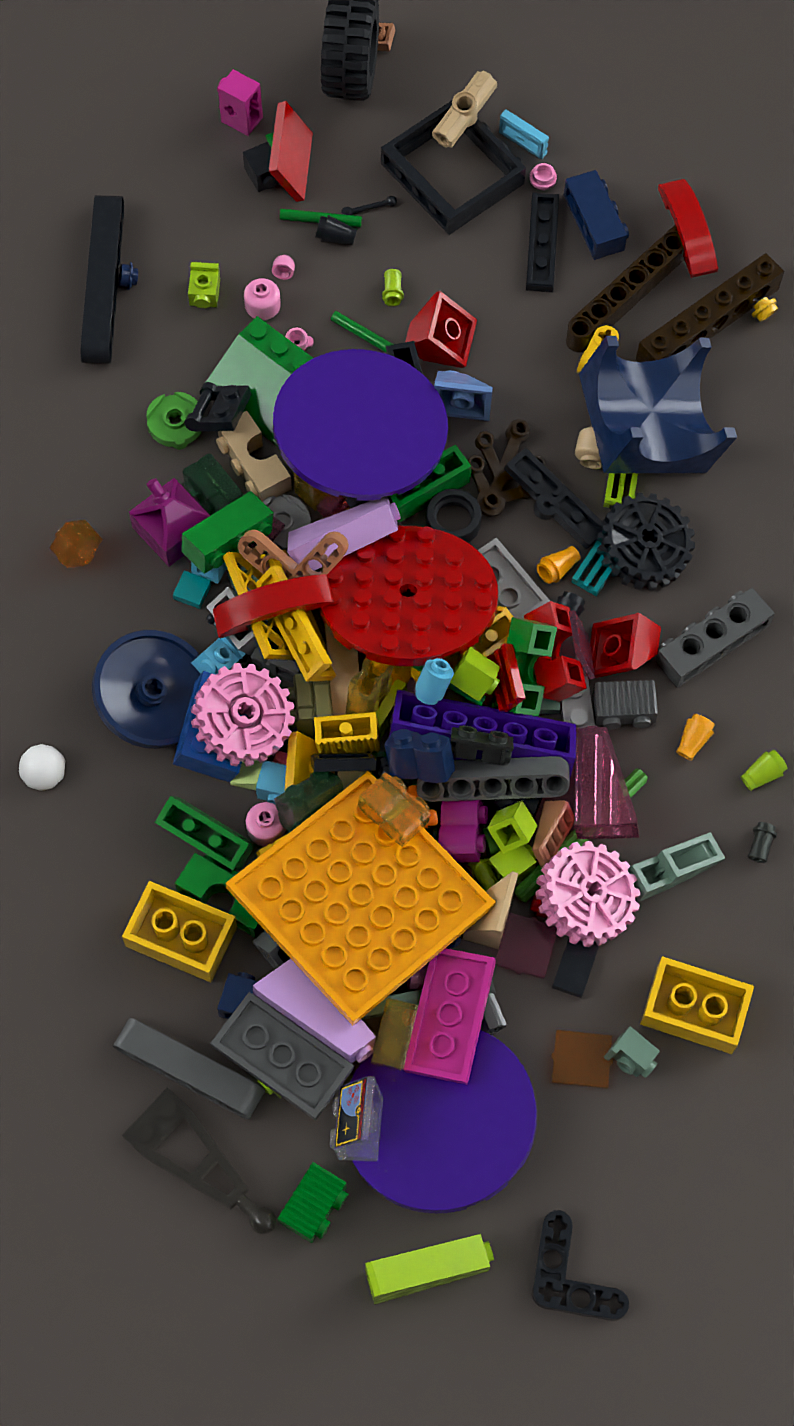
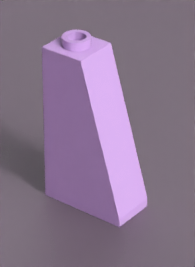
[287,496,401,576]
[253,958,376,1064]

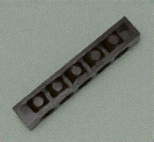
[636,253,785,362]

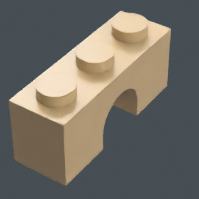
[216,411,292,502]

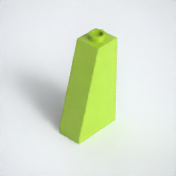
[365,1234,494,1305]

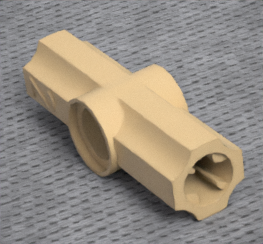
[432,70,497,148]

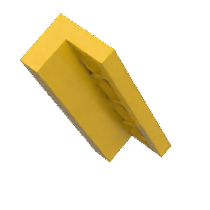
[255,565,336,682]

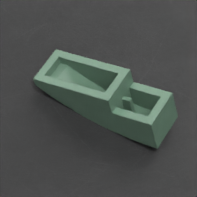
[628,832,725,902]

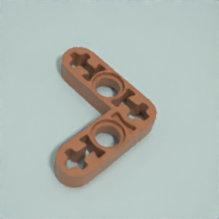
[238,530,349,579]

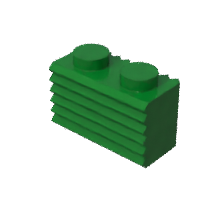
[278,1162,349,1243]

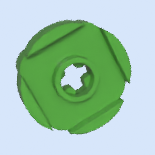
[147,392,204,450]

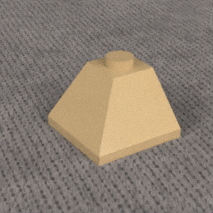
[463,871,518,949]

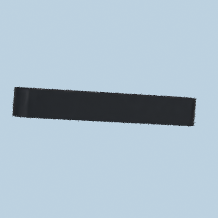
[80,195,124,364]

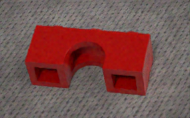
[524,601,587,702]

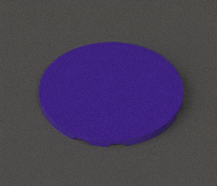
[273,349,448,501]
[346,1027,537,1214]

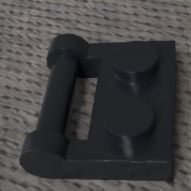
[184,382,252,432]

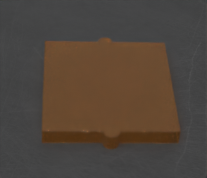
[551,1030,613,1089]

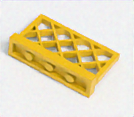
[223,550,327,660]

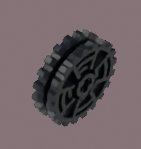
[596,493,695,591]

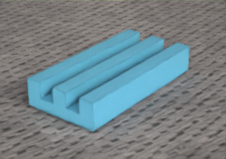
[499,109,549,159]

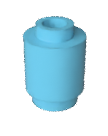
[415,658,454,705]

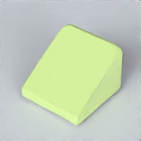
[230,760,267,790]

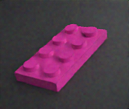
[403,948,496,1085]

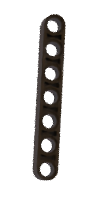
[566,225,684,352]

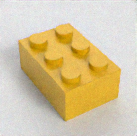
[122,881,237,983]
[640,956,754,1054]

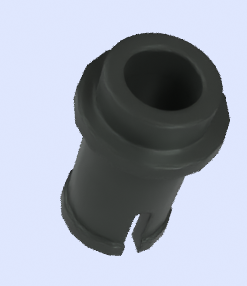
[748,822,777,863]

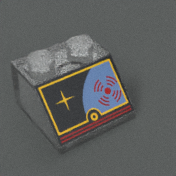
[330,1076,383,1161]

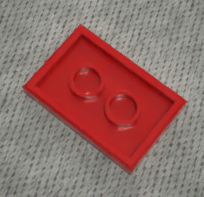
[269,101,313,202]

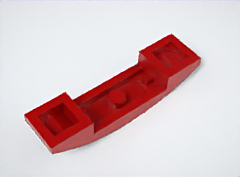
[658,179,718,278]
[212,574,334,639]

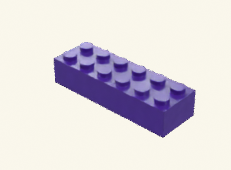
[388,689,576,778]

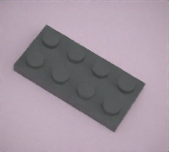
[210,992,354,1121]

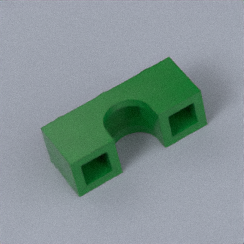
[494,617,557,716]
[175,853,262,938]

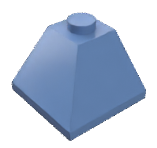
[434,370,493,421]

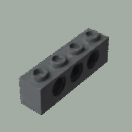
[655,587,775,688]

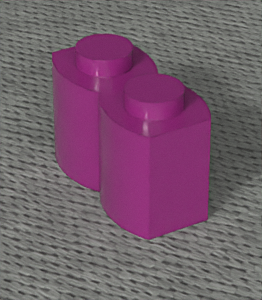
[438,800,488,863]

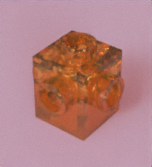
[49,519,103,568]

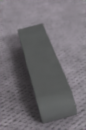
[416,756,570,802]
[113,1018,265,1120]

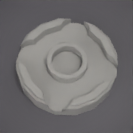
[263,495,311,550]

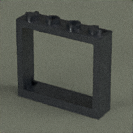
[381,101,526,235]

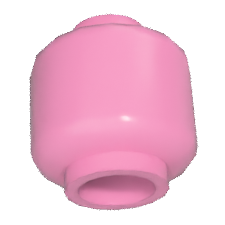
[244,278,281,320]
[245,802,286,846]

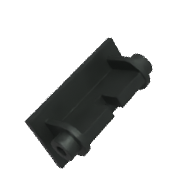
[451,726,514,765]

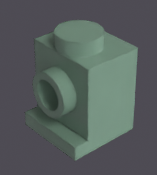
[603,1026,660,1078]

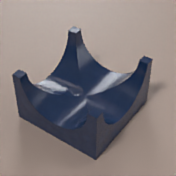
[579,336,737,473]

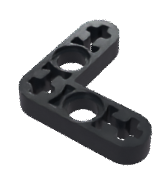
[532,1210,629,1321]

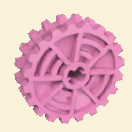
[191,663,295,767]
[535,841,640,947]

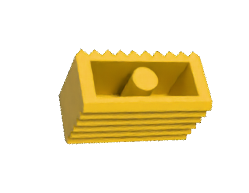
[314,712,380,754]

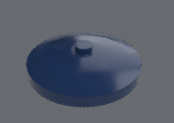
[92,630,201,749]

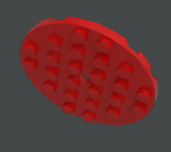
[319,526,498,667]

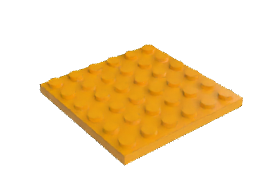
[226,771,496,1026]

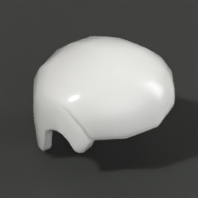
[19,744,66,791]

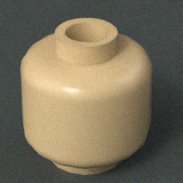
[575,425,602,469]

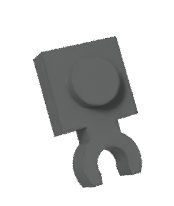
[251,647,302,684]

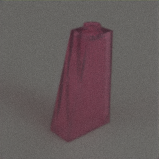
[574,726,639,839]

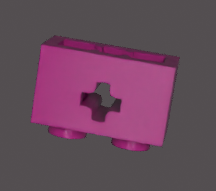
[217,69,263,136]

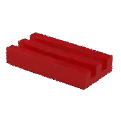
[487,643,526,712]

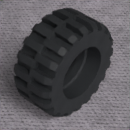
[321,0,379,101]

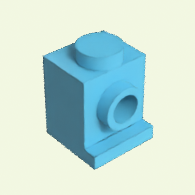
[191,636,245,675]

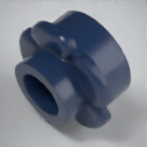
[119,262,138,290]

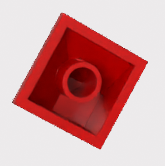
[405,291,477,368]
[586,613,661,679]

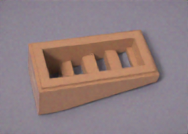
[532,800,575,868]

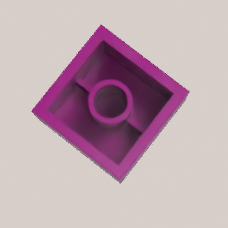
[129,478,210,567]

